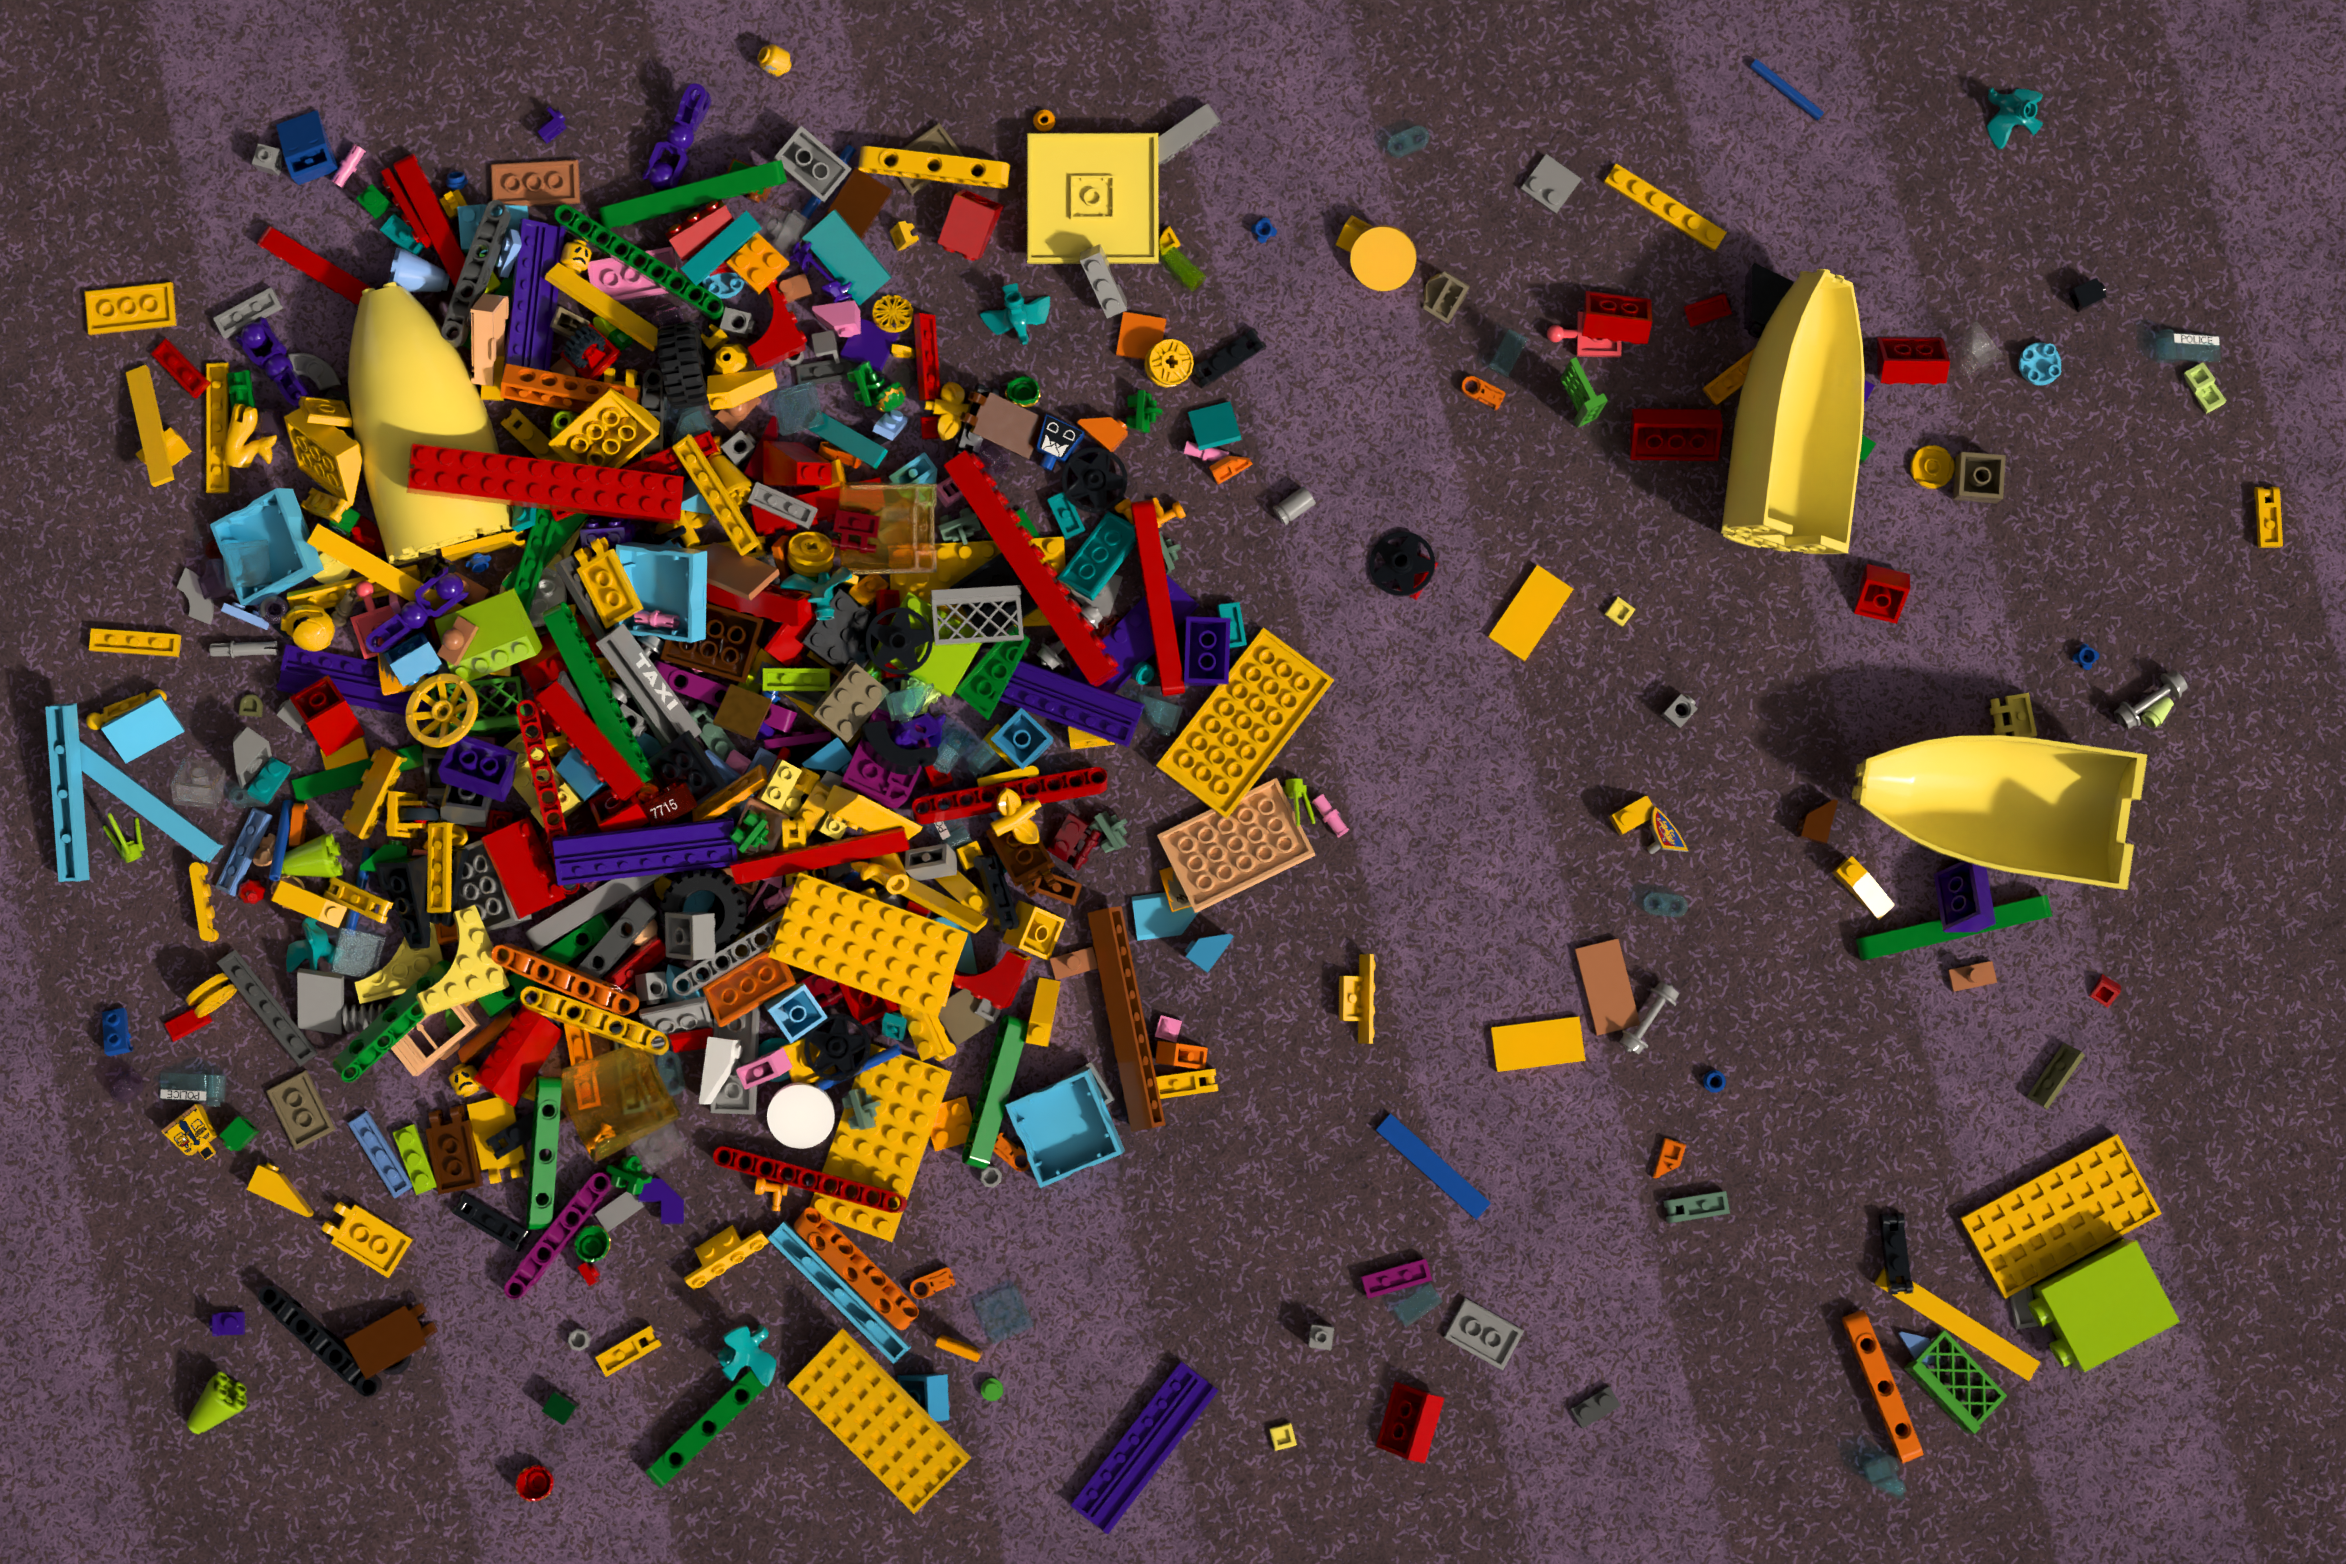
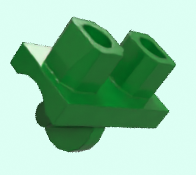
[847,361,885,407]
[227,370,255,410]
[1126,390,1163,433]
[730,810,769,853]
[607,1154,652,1195]

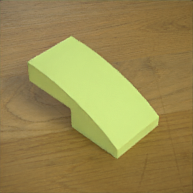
[2184,362,2226,414]

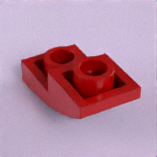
[465,810,513,833]

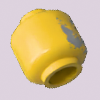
[758,44,791,77]

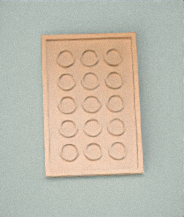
[1157,778,1315,913]

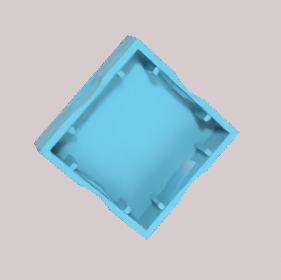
[210,488,324,605]
[615,542,707,643]
[1005,1068,1125,1188]

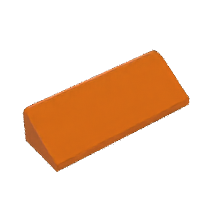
[458,1009,515,1063]

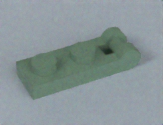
[688,701,738,761]
[1664,1191,1730,1223]

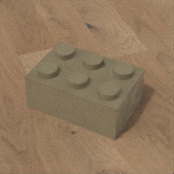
[810,661,890,743]

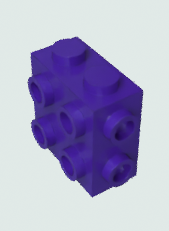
[580,517,635,551]

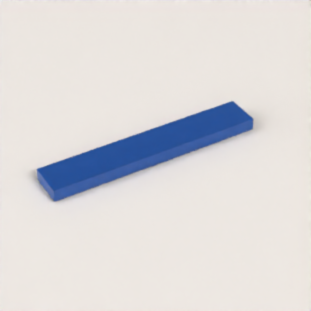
[1376,1113,1491,1220]

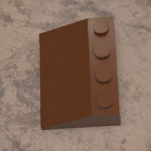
[660,603,768,683]

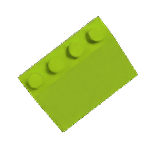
[434,588,543,682]
[873,592,982,698]

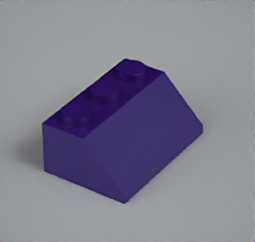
[1184,617,1231,686]
[438,735,519,802]
[1934,861,1996,932]

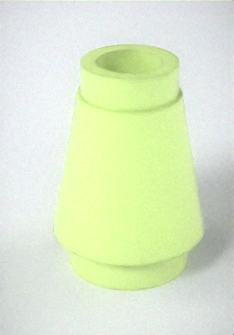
[2141,696,2174,728]

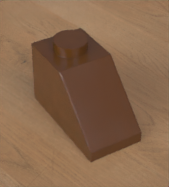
[1795,799,1838,844]

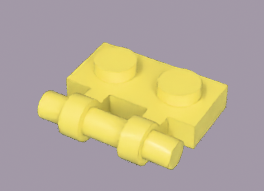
[1990,693,2037,738]

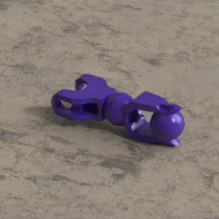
[643,83,712,190]
[235,317,316,409]
[366,567,469,653]

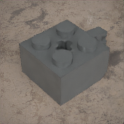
[427,784,493,828]

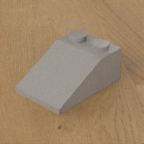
[772,126,851,203]

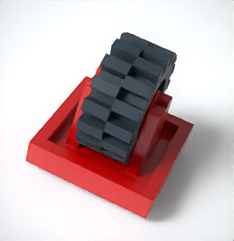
[560,324,622,381]

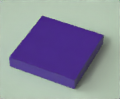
[840,318,899,372]

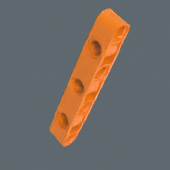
[491,943,639,1015]
[794,1207,919,1330]
[1842,1309,1923,1464]

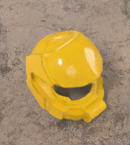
[281,605,335,651]

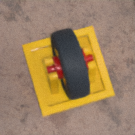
[385,791,441,838]

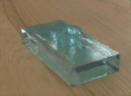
[1488,329,1528,378]
[1393,1283,1443,1327]

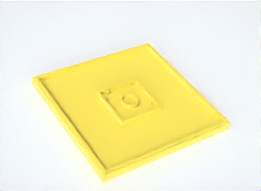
[1027,133,1159,264]

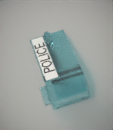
[2155,329,2221,363]
[919,786,973,852]
[159,1073,227,1107]

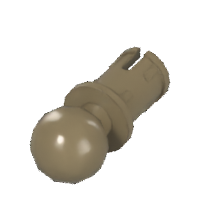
[330,590,359,627]

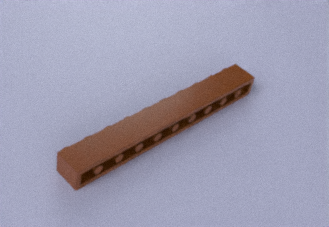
[1088,906,1166,1132]

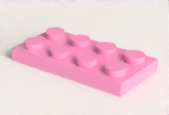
[587,247,680,302]

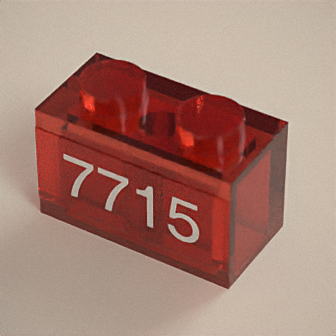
[641,782,698,826]

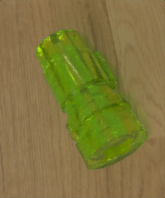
[1163,247,1207,291]

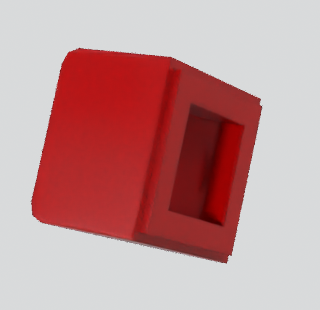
[2089,974,2121,1008]

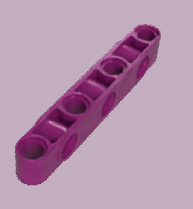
[653,660,797,734]
[504,1172,612,1299]

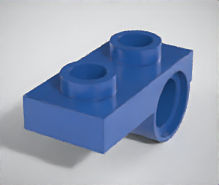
[102,1008,133,1056]

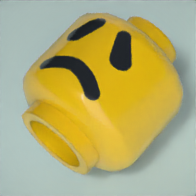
[560,239,592,274]
[449,1063,480,1098]

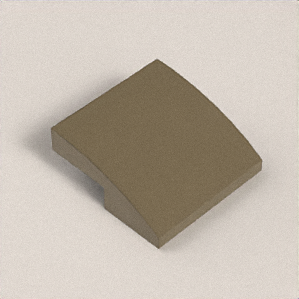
[938,988,996,1047]

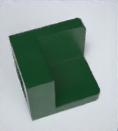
[542,1390,580,1425]

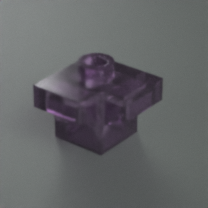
[197,558,236,600]

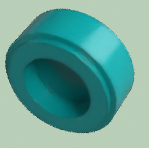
[1132,662,1155,685]

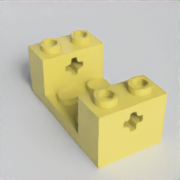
[503,733,584,828]
[757,759,847,841]

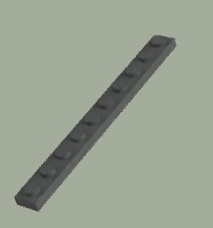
[554,555,669,748]

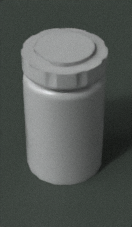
[1273,486,1316,525]

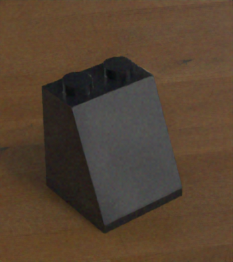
[1744,263,1794,338]

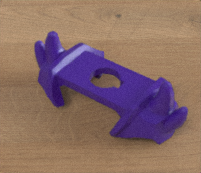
[789,242,852,303]
[890,713,946,750]

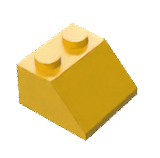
[1002,900,1065,961]

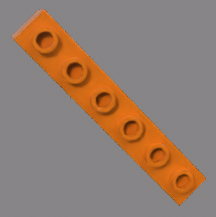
[500,363,639,413]

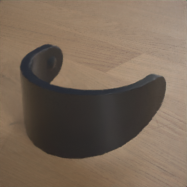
[382,1354,412,1375]

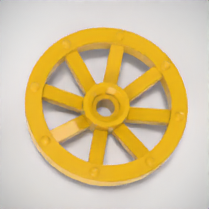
[406,673,478,748]

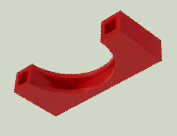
[699,238,807,370]
[905,900,1032,1009]

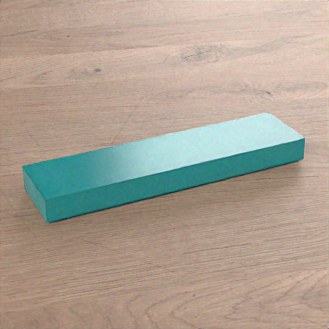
[680,210,762,286]
[808,411,888,469]

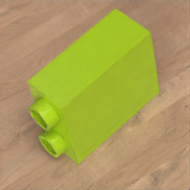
[2028,1238,2180,1372]

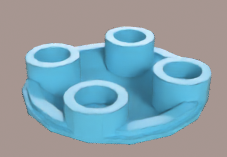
[702,273,745,299]
[2019,343,2061,385]

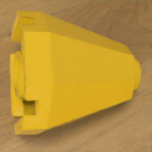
[710,344,755,376]

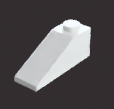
[699,1037,742,1104]

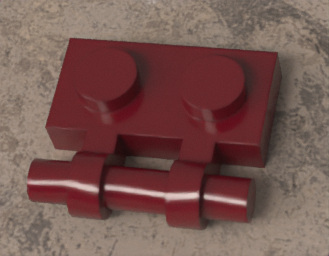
[832,510,881,554]
[1047,813,1101,870]
[795,972,844,1008]

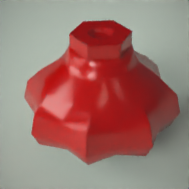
[237,879,266,905]

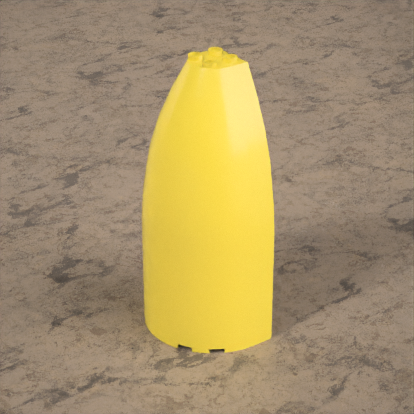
[1721,269,1865,554]
[348,282,514,567]
[1852,735,2147,890]

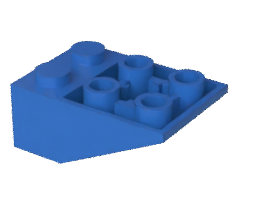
[276,110,339,185]

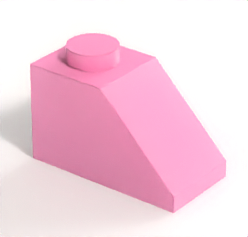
[812,300,861,337]
[736,1047,792,1090]

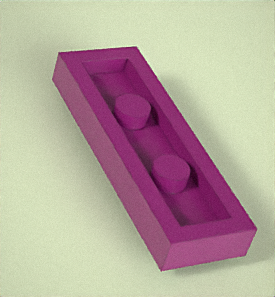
[764,729,833,751]
[1361,1258,1432,1299]

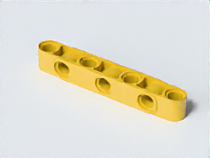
[858,146,1010,188]
[520,986,669,1055]

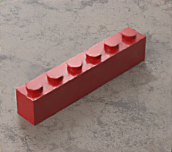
[751,477,887,537]
[706,583,811,627]
[536,681,646,801]

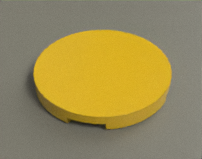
[1350,225,1417,291]

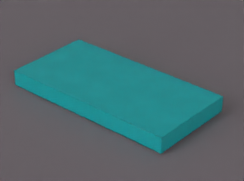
[802,209,892,306]
[1057,511,1137,601]

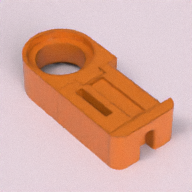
[1461,376,1505,410]
[818,441,862,469]
[289,803,308,848]
[993,1133,1030,1172]
[910,1267,956,1299]

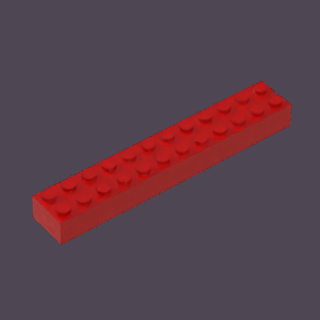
[406,444,684,524]
[944,450,1119,687]

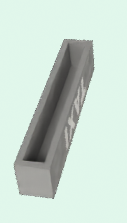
[596,623,702,744]

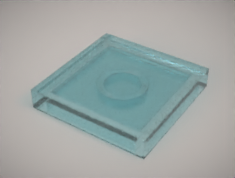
[772,381,824,436]
[222,539,273,589]
[330,927,386,978]
[975,1285,1035,1345]

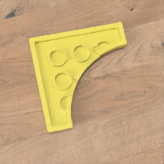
[416,905,509,1017]
[355,923,444,1004]

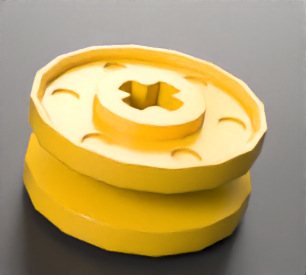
[1144,339,1194,388]
[787,531,834,577]
[186,973,237,1017]

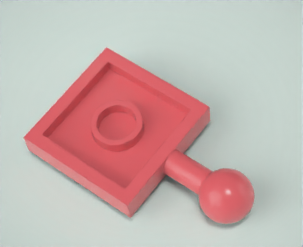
[1547,312,1621,358]
[350,581,406,660]

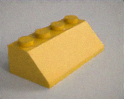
[822,785,923,840]

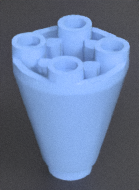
[388,247,450,292]

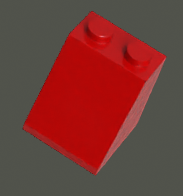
[938,189,1004,261]
[763,441,832,486]
[289,675,365,757]

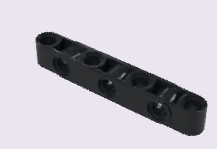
[258,1285,382,1397]

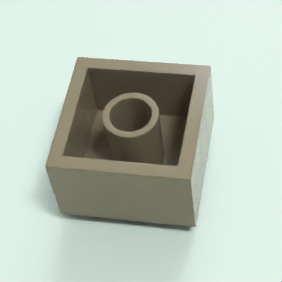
[1953,452,2006,503]

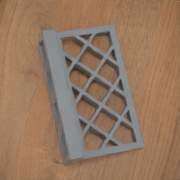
[930,585,1024,645]

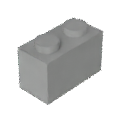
[905,844,957,881]

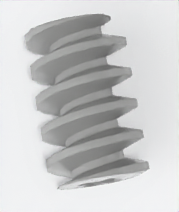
[342,1004,391,1032]

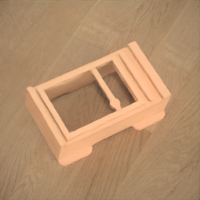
[471,293,509,386]
[391,1004,481,1076]

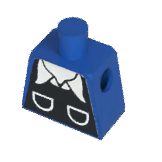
[1037,414,1085,471]

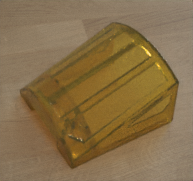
[838,482,937,575]
[561,1046,681,1163]

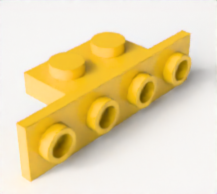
[1339,954,1376,1044]
[684,1225,770,1290]

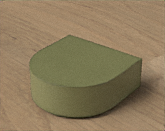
[238,694,263,718]

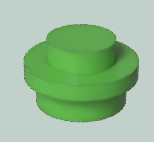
[981,1378,1003,1401]

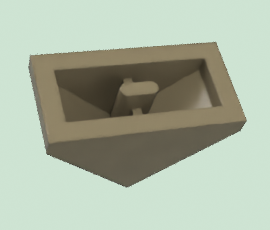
[550,306,594,339]

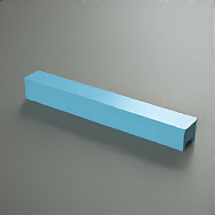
[45,703,90,882]
[79,740,224,863]
[768,1221,911,1364]

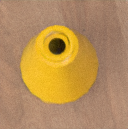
[707,452,755,510]

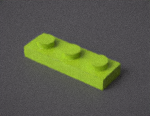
[763,668,830,691]
[393,1124,437,1195]

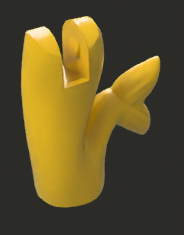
[225,403,277,468]
[851,853,909,894]

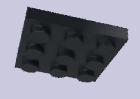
[949,552,1039,643]
[800,589,879,673]
[647,730,727,818]

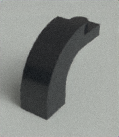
[860,721,938,775]

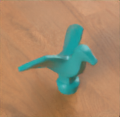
[1987,87,2043,149]
[980,283,1050,345]
[780,566,852,621]
[286,917,345,973]
[718,1324,777,1387]

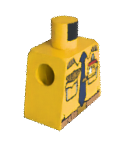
[161,1104,218,1160]

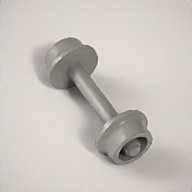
[1037,602,1103,670]
[609,635,665,704]
[2114,670,2188,730]
[1620,981,1679,1055]

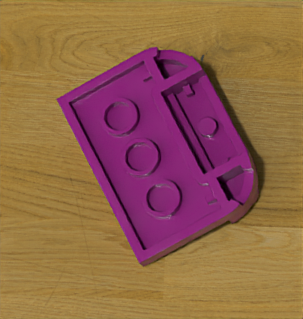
[841,708,930,809]

